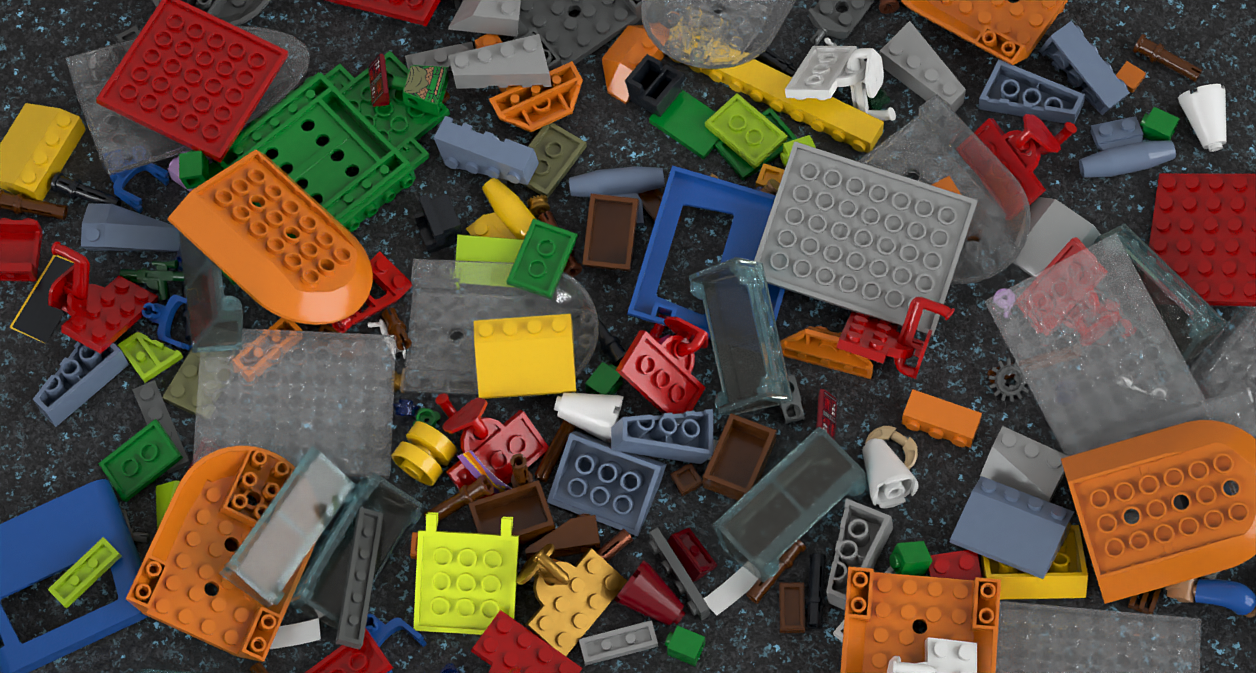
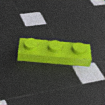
[48,537,122,609]

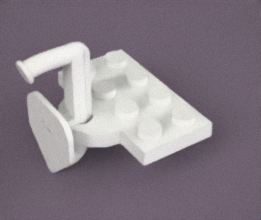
[785,46,896,121]
[887,637,977,673]

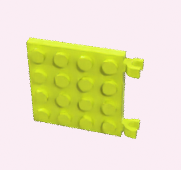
[413,512,519,635]

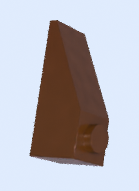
[525,514,600,560]

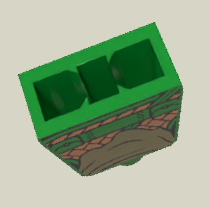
[392,65,449,116]

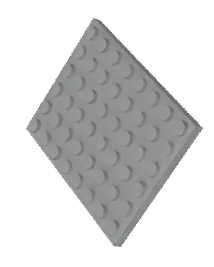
[749,141,978,337]

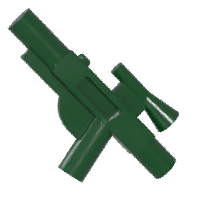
[120,260,188,300]

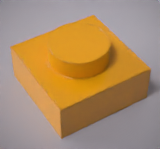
[756,163,785,187]

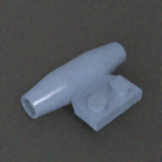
[1079,116,1176,178]
[569,166,665,226]

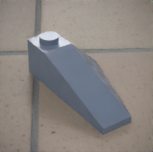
[81,203,181,252]

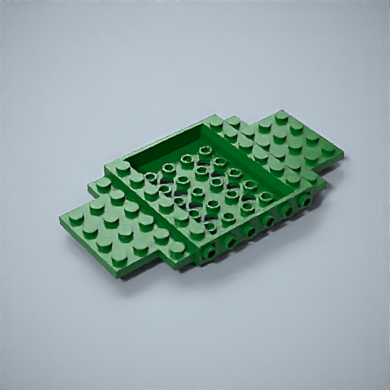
[209,51,450,285]

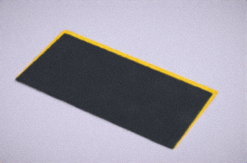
[10,255,74,343]

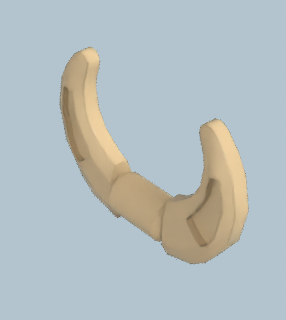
[865,426,918,470]

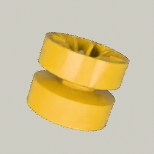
[391,421,457,486]

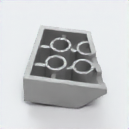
[449,0,521,37]
[980,426,1068,502]

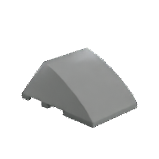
[1011,197,1111,279]

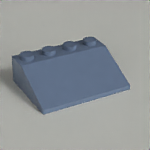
[547,431,667,536]
[950,476,1074,579]

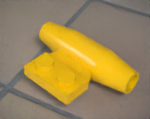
[466,178,537,239]

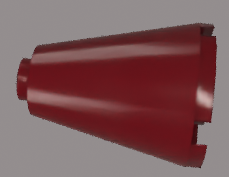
[614,560,685,626]

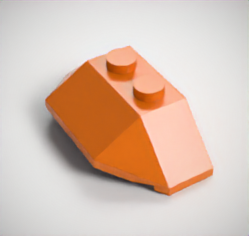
[602,25,674,104]
[489,61,583,132]
[778,326,873,379]

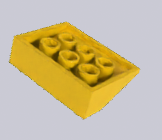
[0,103,86,201]
[474,314,576,399]
[981,525,1088,600]

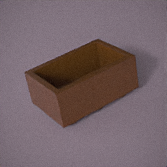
[582,193,640,272]
[703,413,776,505]
[468,480,555,546]

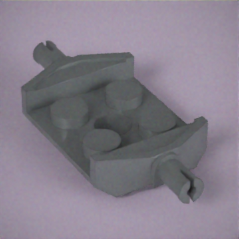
[808,0,875,45]

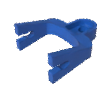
[107,158,169,214]
[142,295,209,350]
[365,614,427,673]

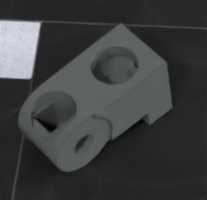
[772,374,804,424]

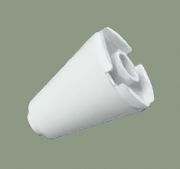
[1178,84,1227,152]
[554,393,624,443]
[862,438,918,508]

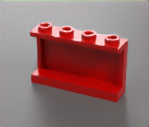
[0,218,43,281]

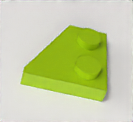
[118,332,183,383]

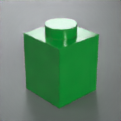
[1140,107,1179,141]
[179,150,209,189]
[585,362,623,395]
[889,541,932,576]
[665,625,705,666]

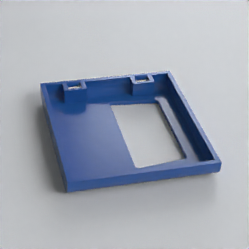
[627,165,785,356]
[0,479,149,673]

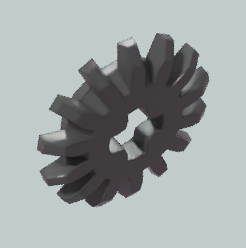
[988,358,1032,402]

